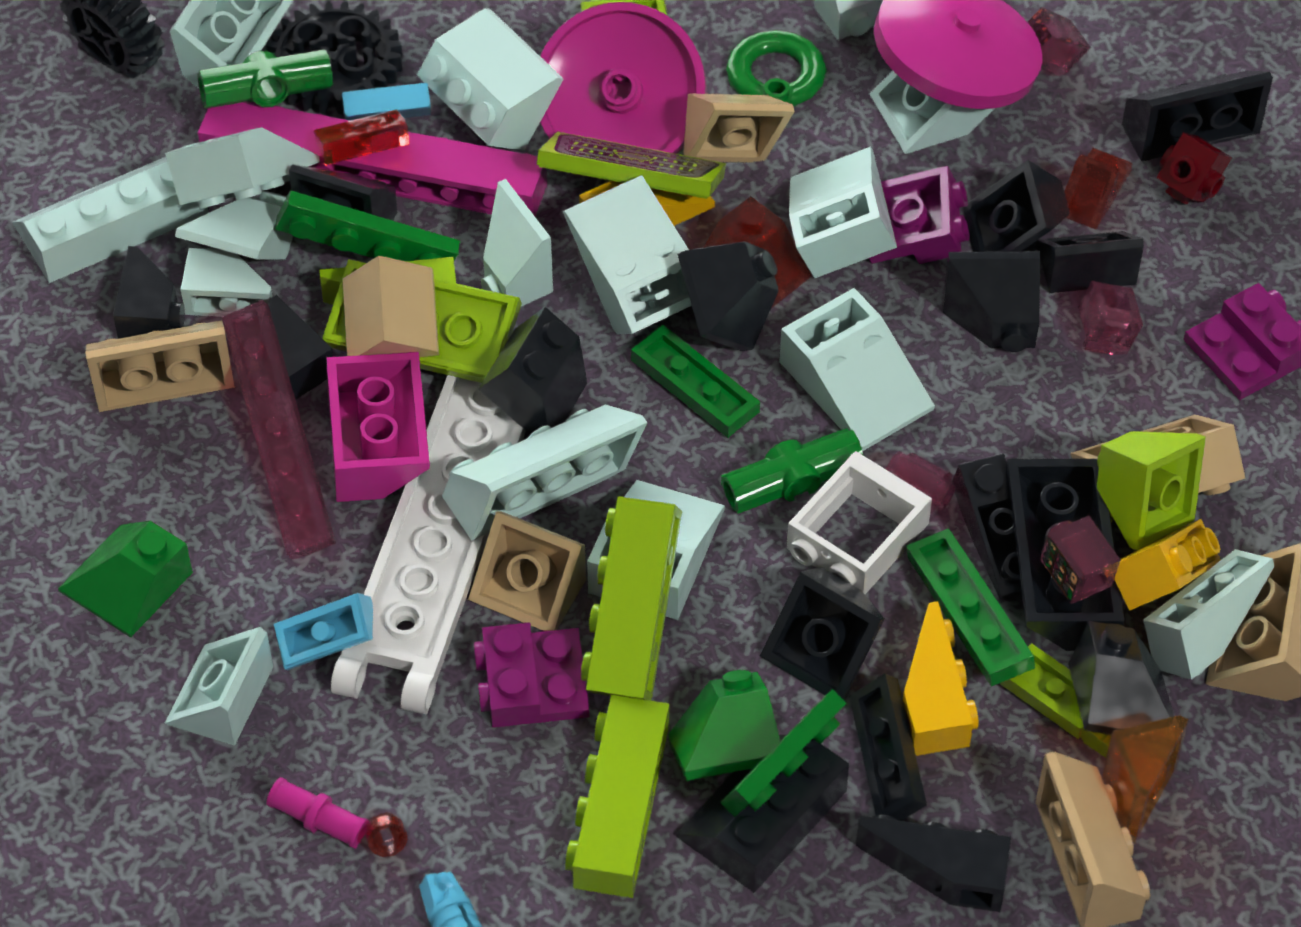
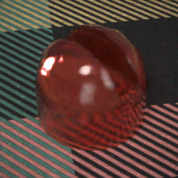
[366,812,408,857]

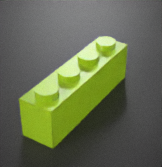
[581,496,682,701]
[565,694,670,898]

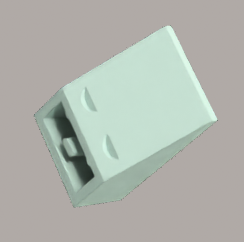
[165,127,320,209]
[789,146,897,278]
[562,175,692,334]
[780,288,935,451]
[587,480,725,620]

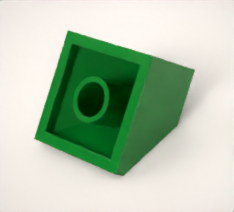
[58,521,193,638]
[668,670,780,781]

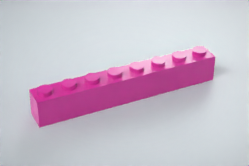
[198,101,547,217]

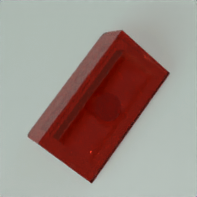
[313,109,409,165]

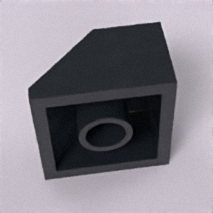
[478,307,587,434]

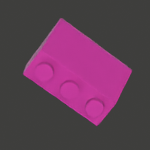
[326,352,430,502]

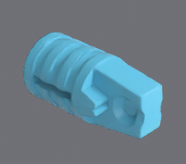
[419,872,482,927]

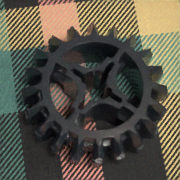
[60,0,164,79]

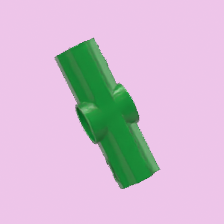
[197,50,333,109]
[721,428,864,514]

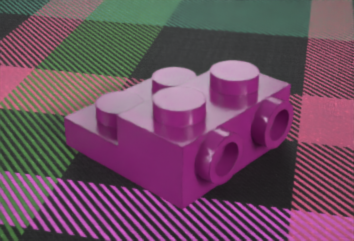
[869,166,969,265]
[1183,283,1301,400]
[474,622,590,728]

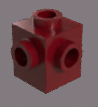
[1156,132,1233,204]

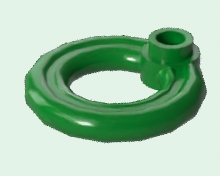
[726,30,827,107]

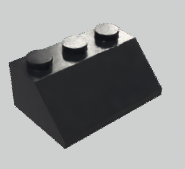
[1122,70,1273,162]
[676,734,850,893]

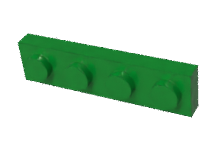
[275,190,460,261]
[906,528,1035,687]

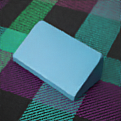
[342,83,431,123]
[274,593,373,670]

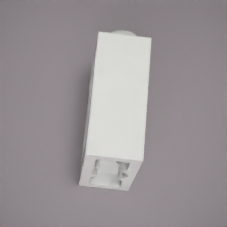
[787,451,932,594]

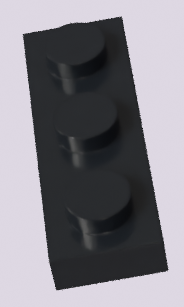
[849,673,927,821]

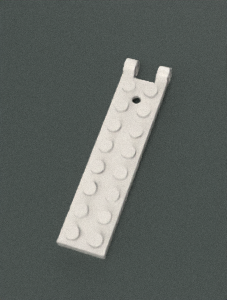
[331,375,526,715]

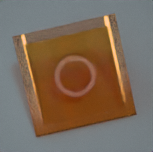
[1102,715,1189,843]

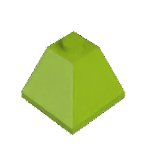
[1097,431,1206,550]

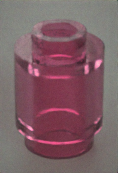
[886,451,955,514]

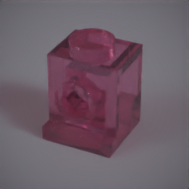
[1078,281,1143,355]

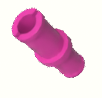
[266,777,369,849]

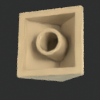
[683,93,795,162]
[343,255,439,357]
[468,511,586,631]

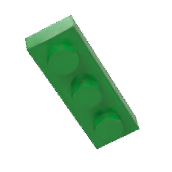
[631,325,760,438]
[721,689,847,817]

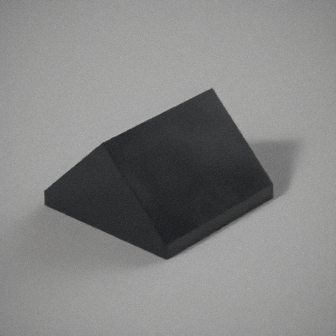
[1036,231,1144,294]

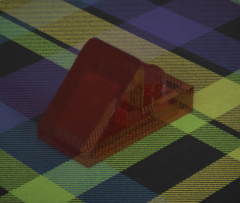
[1064,148,1133,230]

